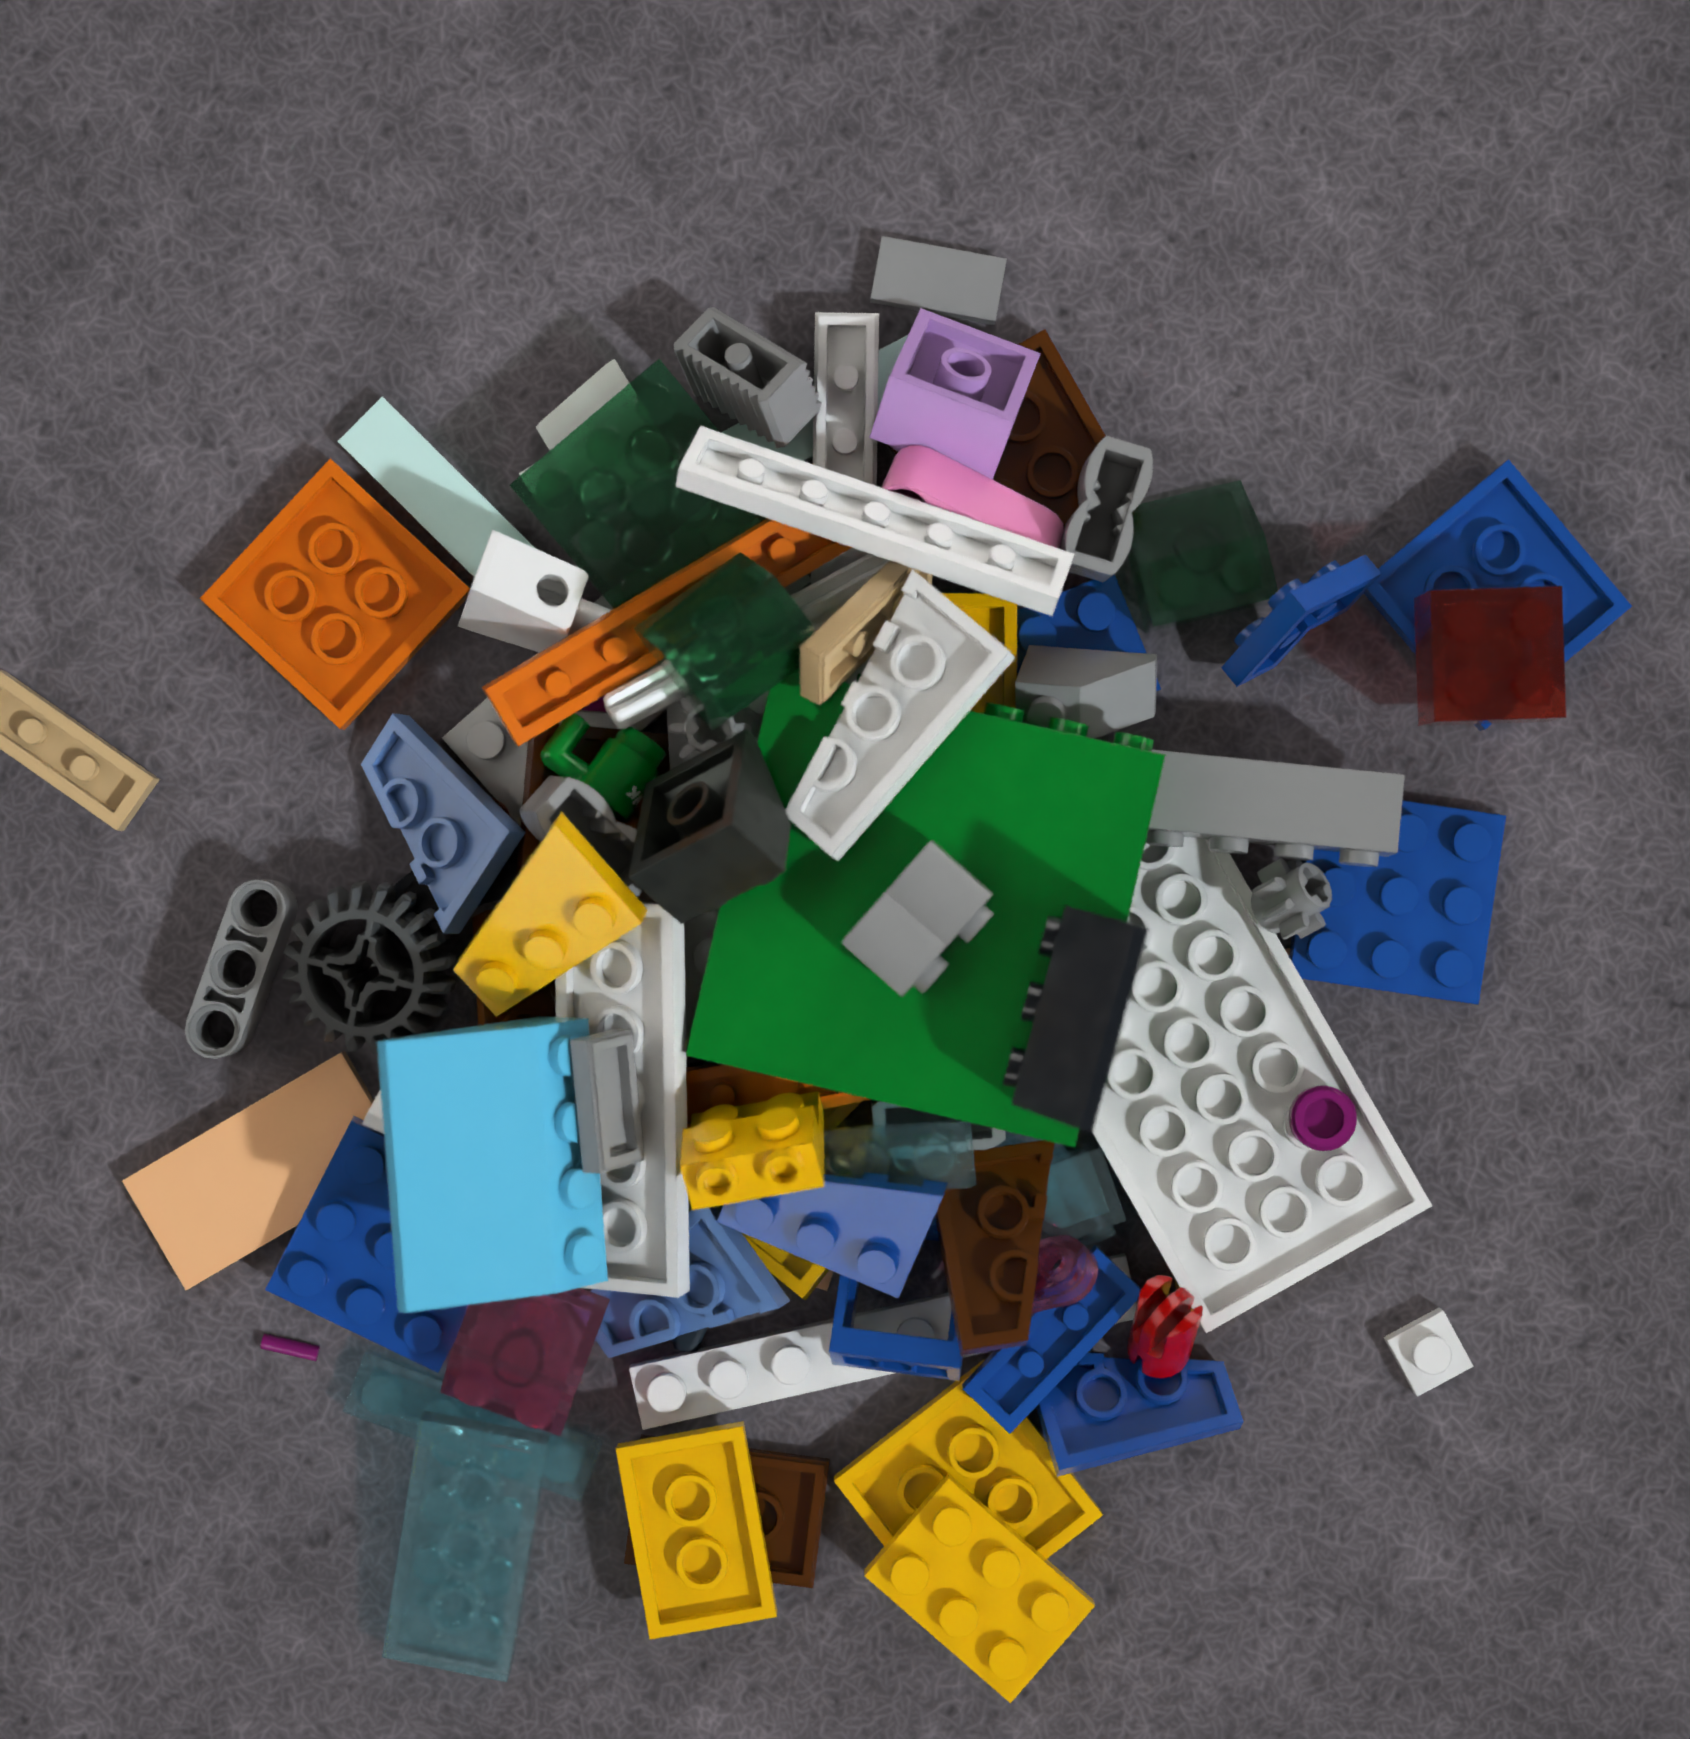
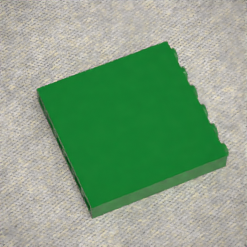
[686,659,1165,1147]

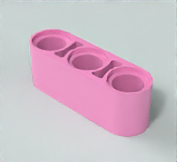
[881,445,1064,548]

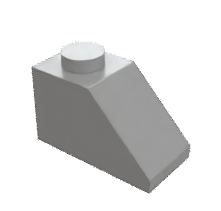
[1015,645,1157,739]

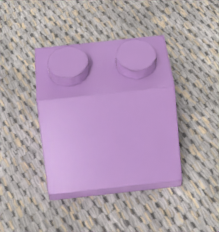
[869,308,1041,480]

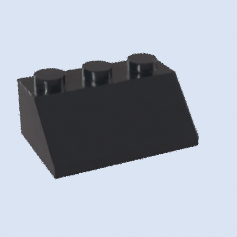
[1002,905,1148,1132]

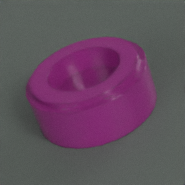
[1289,1085,1357,1151]

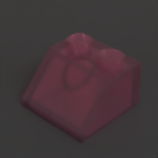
[440,1288,610,1437]

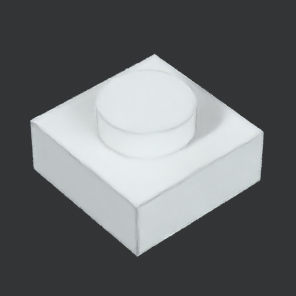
[1384,1308,1474,1397]

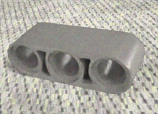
[185,879,298,1059]

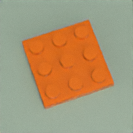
[200,458,471,730]

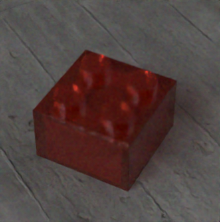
[1414,586,1566,726]

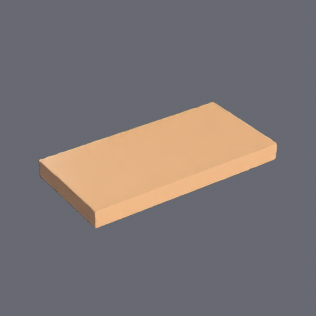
[122,1051,374,1290]

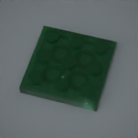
[509,359,767,609]

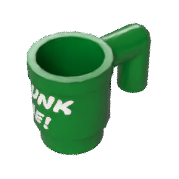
[540,713,666,822]

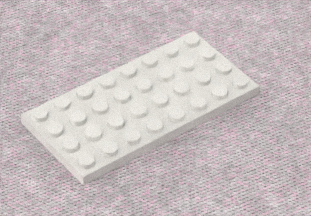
[1092,837,1432,1333]

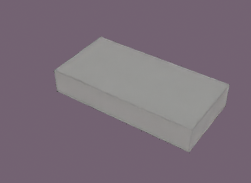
[870,236,1007,325]
[570,1029,644,1174]

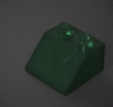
[1127,480,1278,633]
[634,552,815,731]

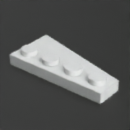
[785,569,1015,861]

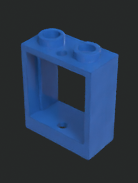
[829,1216,963,1381]

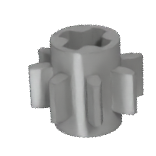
[668,687,751,759]
[1251,858,1332,940]

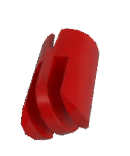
[1127,1275,1203,1379]

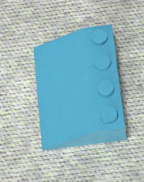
[377,1016,608,1313]

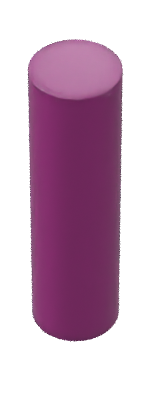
[260,1333,320,1361]

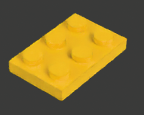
[616,1421,777,1640]
[864,1473,1095,1703]

